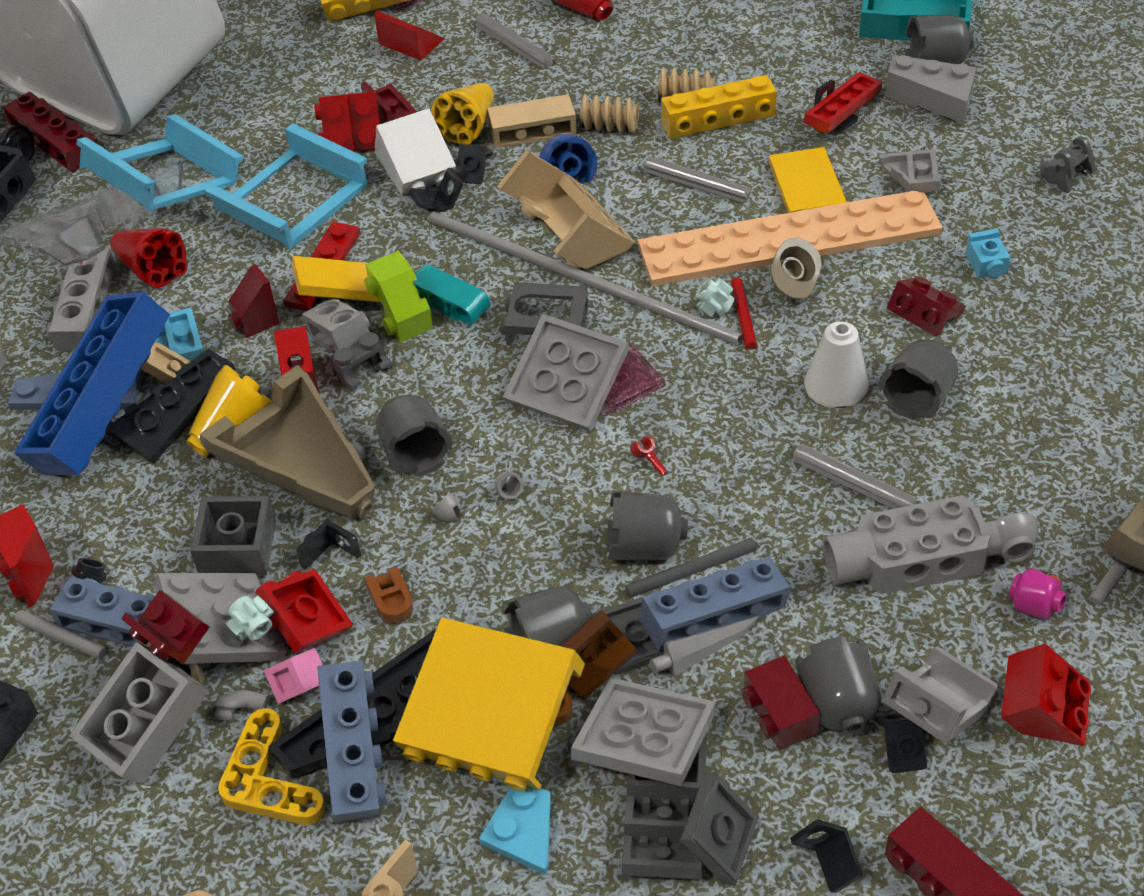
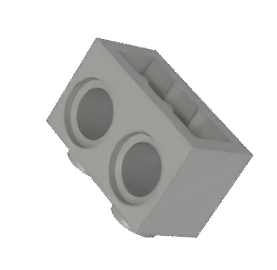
[302,298,370,353]

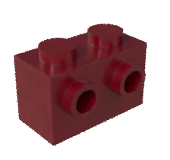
[741,655,820,750]

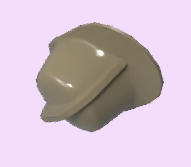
[770,238,822,299]

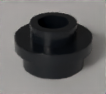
[71,558,107,583]

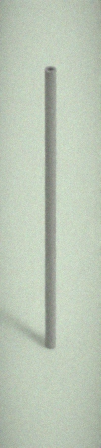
[429,211,742,345]

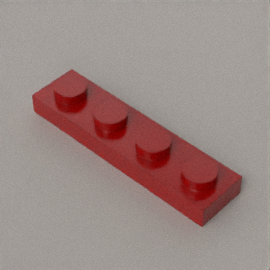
[803,72,883,134]
[283,221,360,311]

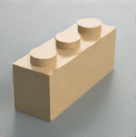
[487,94,577,148]

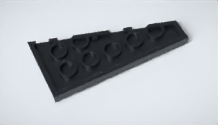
[268,628,437,778]

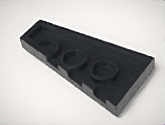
[105,349,236,464]

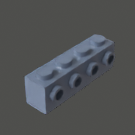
[639,556,790,652]
[50,576,155,647]
[317,660,387,824]

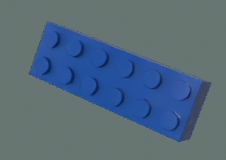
[14,292,170,475]

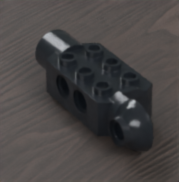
[0,124,37,222]

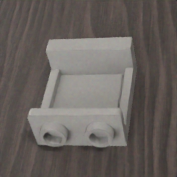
[882,646,998,744]

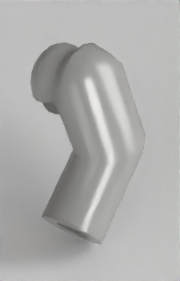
[214,690,270,720]

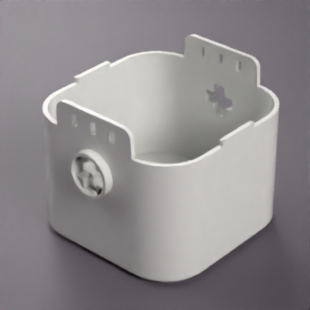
[0,0,225,135]

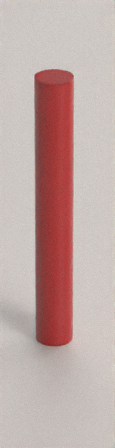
[730,277,757,350]

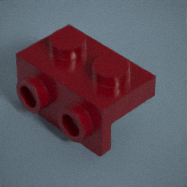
[361,81,417,124]
[887,276,966,336]

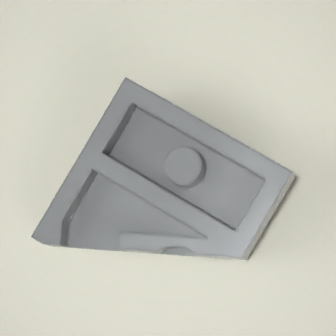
[879,149,940,194]

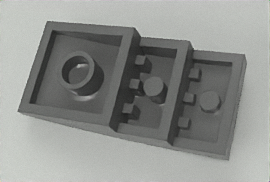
[622,736,707,880]

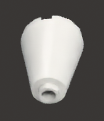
[804,322,869,408]

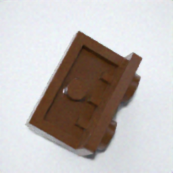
[559,610,637,699]

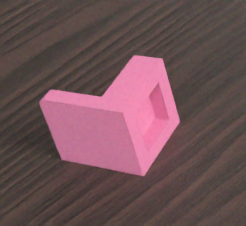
[263,648,322,704]

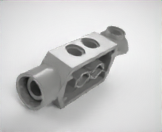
[823,495,1038,594]

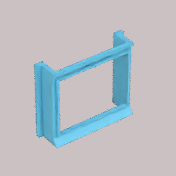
[76,114,243,211]
[205,123,368,250]

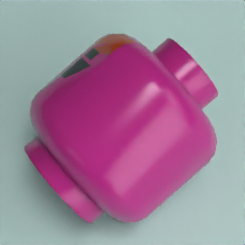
[1009,568,1067,620]

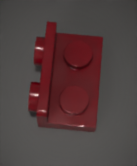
[121,590,210,664]

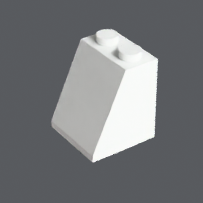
[375,108,456,195]

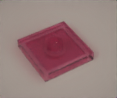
[604,342,665,413]

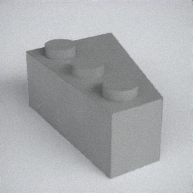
[885,55,976,126]

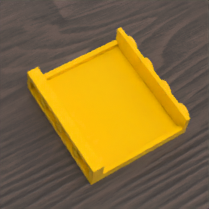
[393,617,585,792]

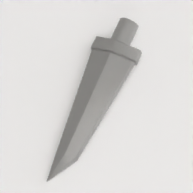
[649,616,759,676]

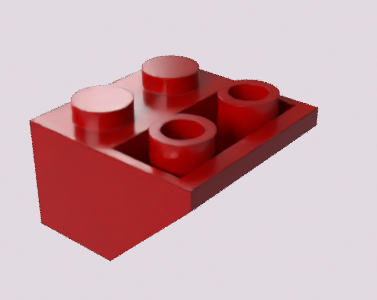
[0,504,54,608]
[1001,643,1091,746]

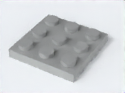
[503,314,630,432]
[153,573,287,664]
[571,678,716,786]

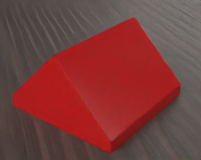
[374,10,445,60]

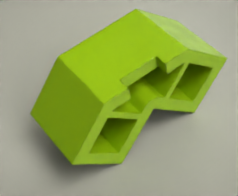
[364,251,433,343]

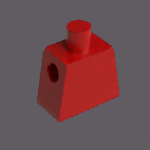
[274,326,319,393]

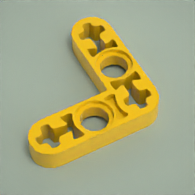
[218,708,326,825]

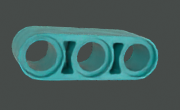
[413,264,491,327]

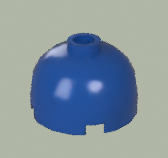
[539,133,597,183]

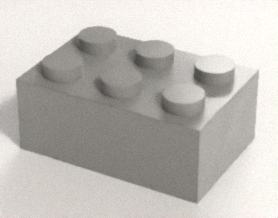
[69,642,209,784]

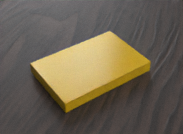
[769,147,847,213]
[291,256,380,302]

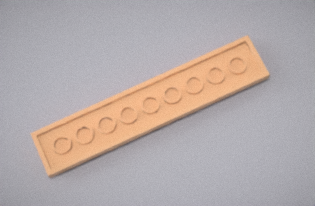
[638,191,942,286]

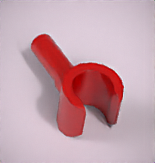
[630,436,668,477]

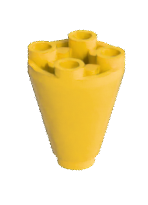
[431,83,494,145]
[186,365,272,458]

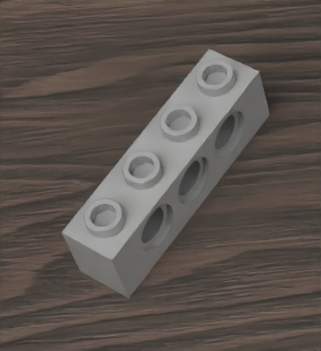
[47,246,116,351]

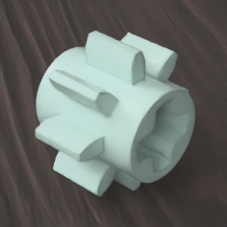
[696,278,734,317]
[226,596,274,641]

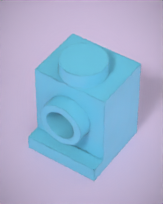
[965,228,1010,278]

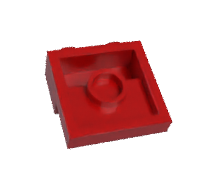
[314,91,380,151]
[255,569,354,653]

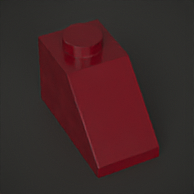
[228,264,279,338]

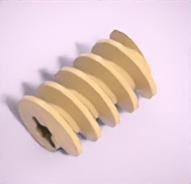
[658,67,715,100]
[580,94,639,134]

